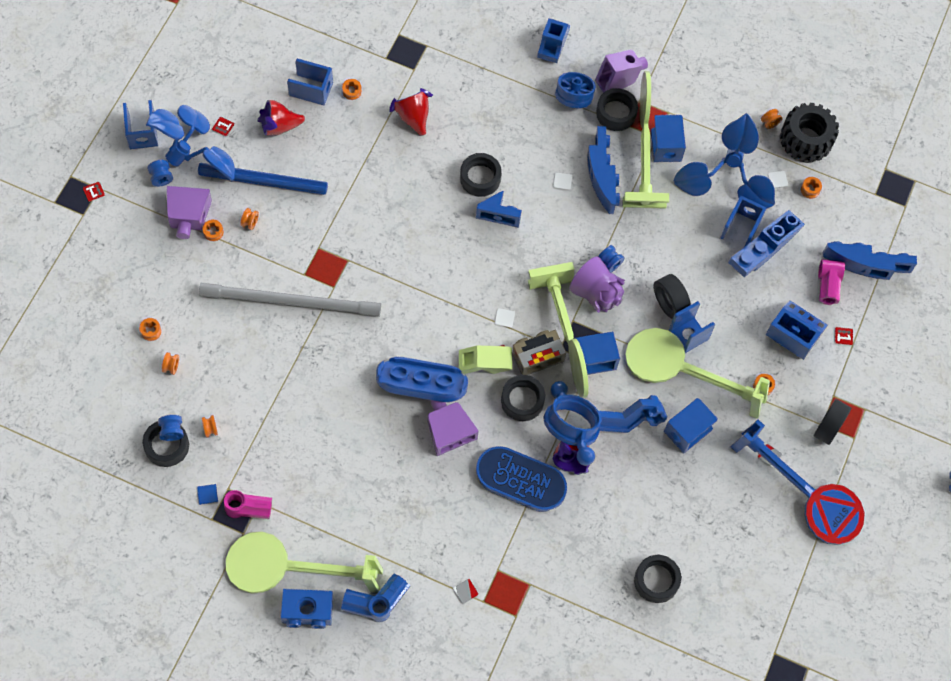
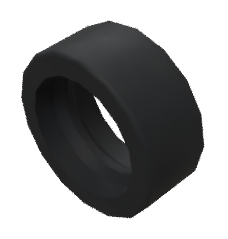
[596,88,638,131]
[460,153,502,197]
[653,274,691,319]
[501,375,546,422]
[813,399,852,445]
[142,421,190,467]
[634,554,682,603]

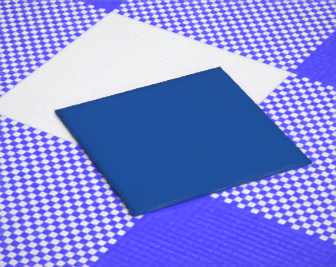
[197,484,218,505]

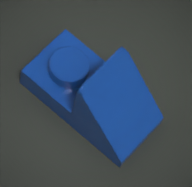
[476,191,522,228]

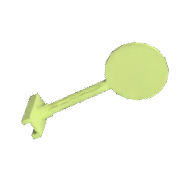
[622,71,669,209]
[528,262,589,398]
[626,328,770,419]
[226,532,383,594]

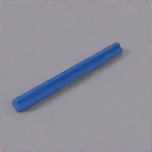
[198,163,328,195]

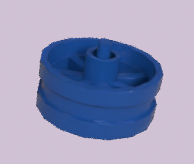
[555,72,596,108]

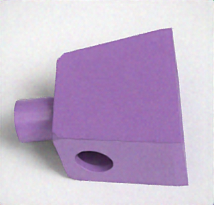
[595,50,648,93]
[167,186,212,239]
[427,400,479,456]

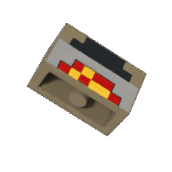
[512,329,566,375]

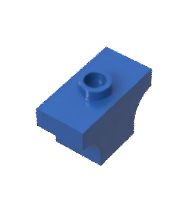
[537,18,570,63]

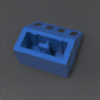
[766,300,828,360]

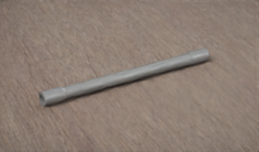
[199,282,381,317]

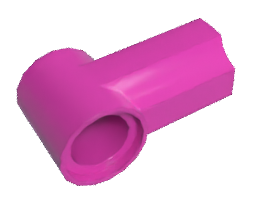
[818,259,845,305]
[224,490,272,519]

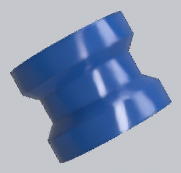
[147,160,173,187]
[598,245,625,273]
[158,415,184,441]

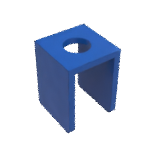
[287,58,333,106]
[123,100,158,150]
[651,115,686,162]
[720,196,767,247]
[669,301,715,353]
[575,332,620,375]
[664,398,718,453]

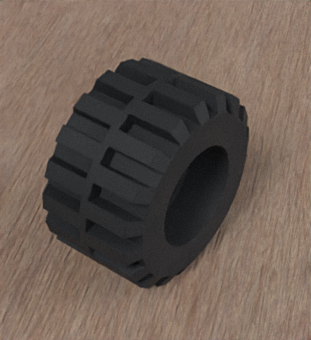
[780,102,839,162]

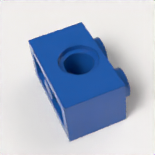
[281,589,333,629]

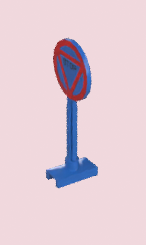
[730,419,865,545]

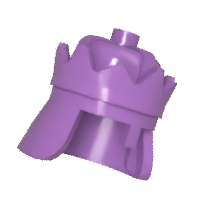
[569,256,625,313]

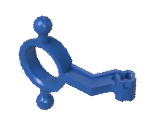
[543,381,667,466]

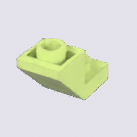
[459,345,512,374]

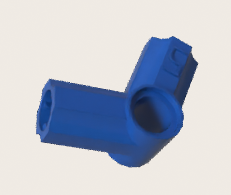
[341,573,410,622]

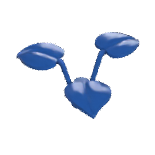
[146,105,235,181]
[673,113,775,208]

